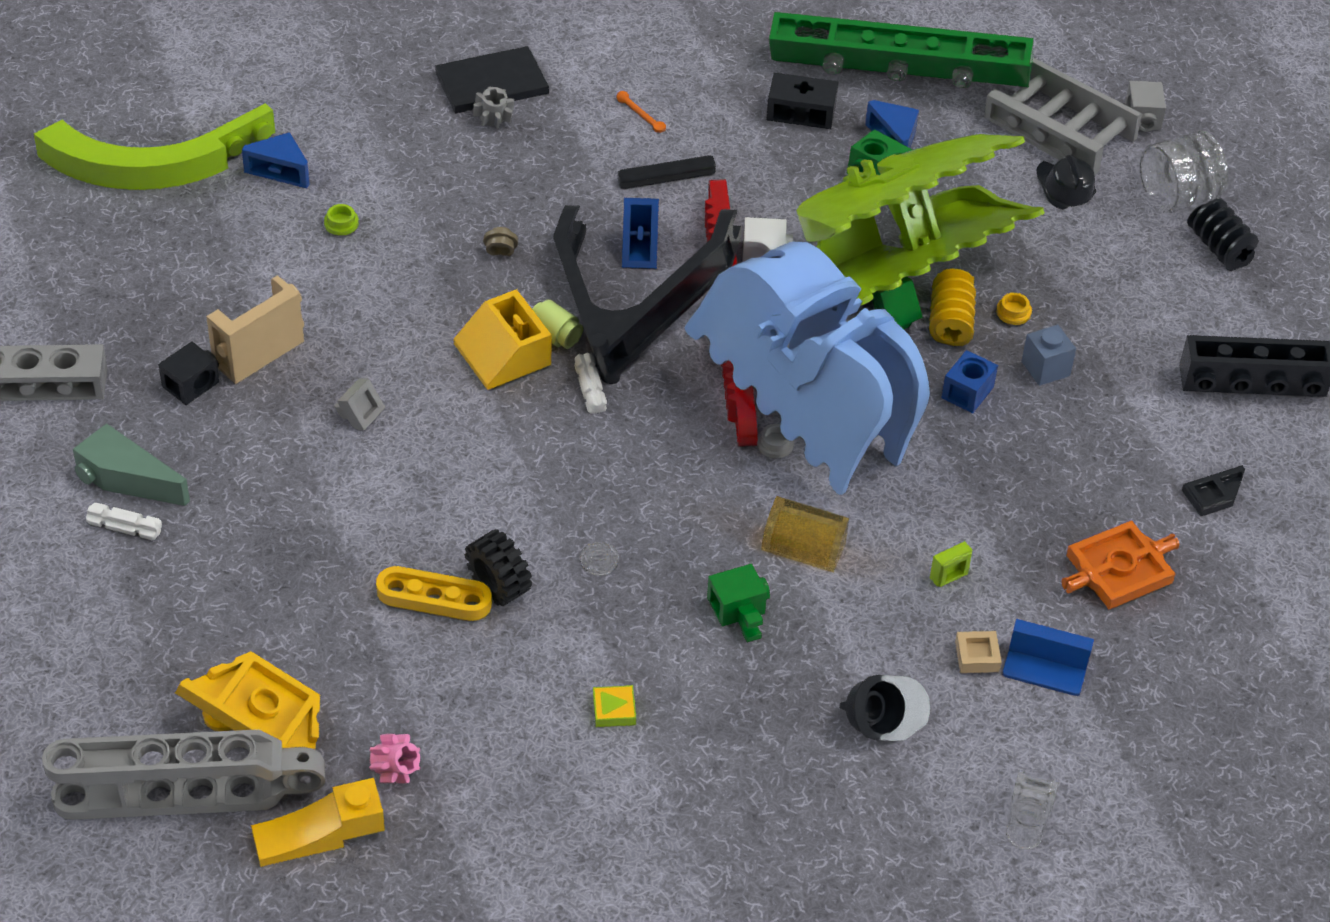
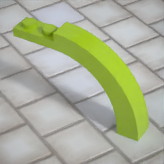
[34,103,275,190]

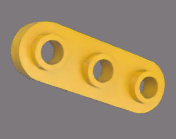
[376,566,492,621]

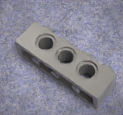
[0,344,108,401]

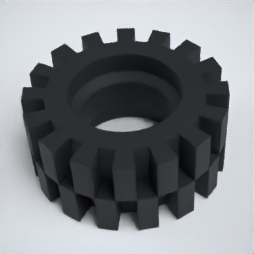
[464,529,532,606]

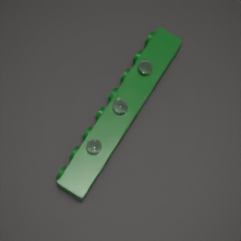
[769,12,1034,88]

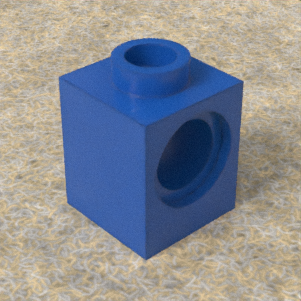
[941,350,998,413]

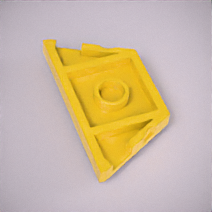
[175,651,320,749]

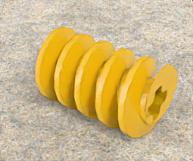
[929,268,976,346]

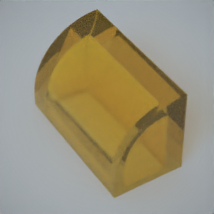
[761,496,849,573]

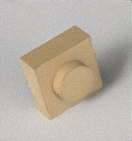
[955,631,1002,673]

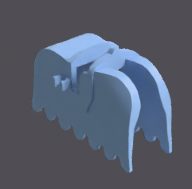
[684,241,930,495]

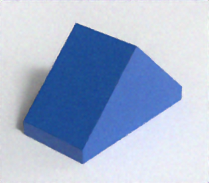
[865,100,919,148]
[242,132,310,189]
[622,197,659,269]

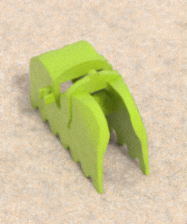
[796,134,1045,306]

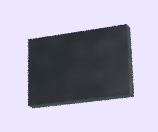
[435,46,549,114]

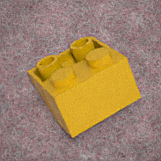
[453,289,552,390]

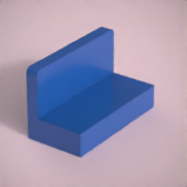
[1002,619,1094,696]

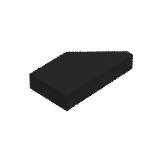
[1182,465,1245,516]

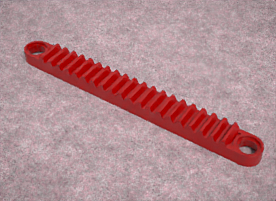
[705,179,758,447]

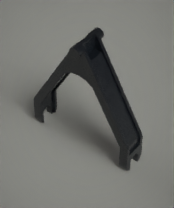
[553,205,741,384]

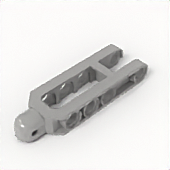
[42,729,325,820]

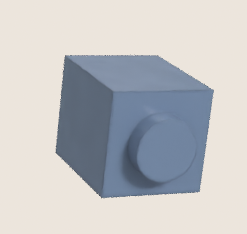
[1021,325,1076,386]

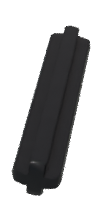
[617,155,716,189]

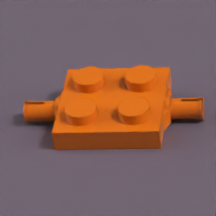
[1062,520,1180,610]

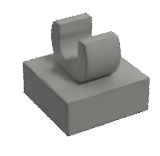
[334,378,386,430]

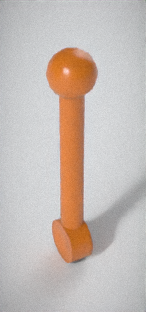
[616,91,666,133]

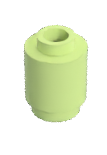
[532,300,583,349]

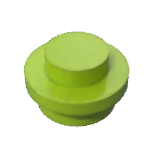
[324,204,359,235]

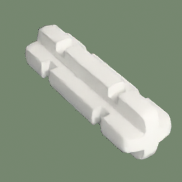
[574,353,607,414]
[86,503,162,540]

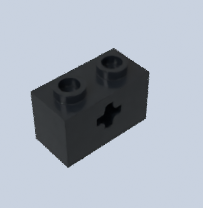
[766,72,839,129]

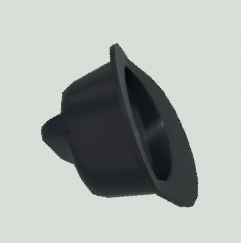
[1036,155,1096,210]
[839,675,931,741]

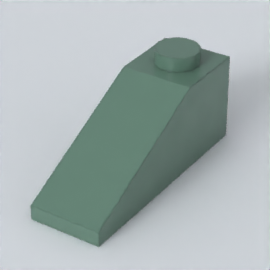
[73,423,190,506]

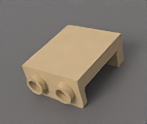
[206,275,304,384]

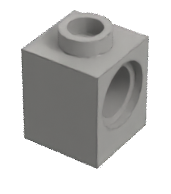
[1125,81,1166,132]

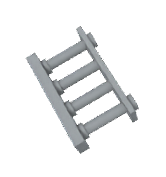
[984,58,1142,175]

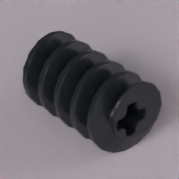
[1187,198,1259,271]

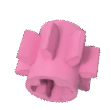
[369,734,420,783]

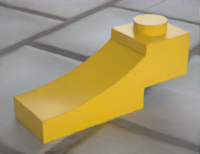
[251,778,385,867]

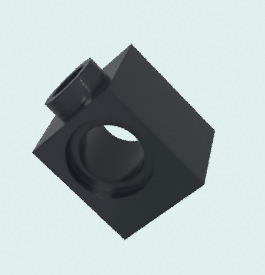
[158,341,219,405]

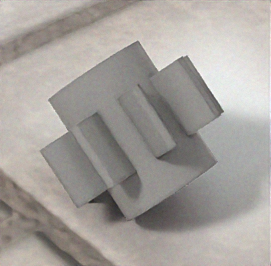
[473,86,514,129]

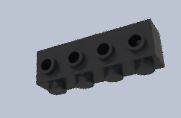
[1179,335,1330,397]

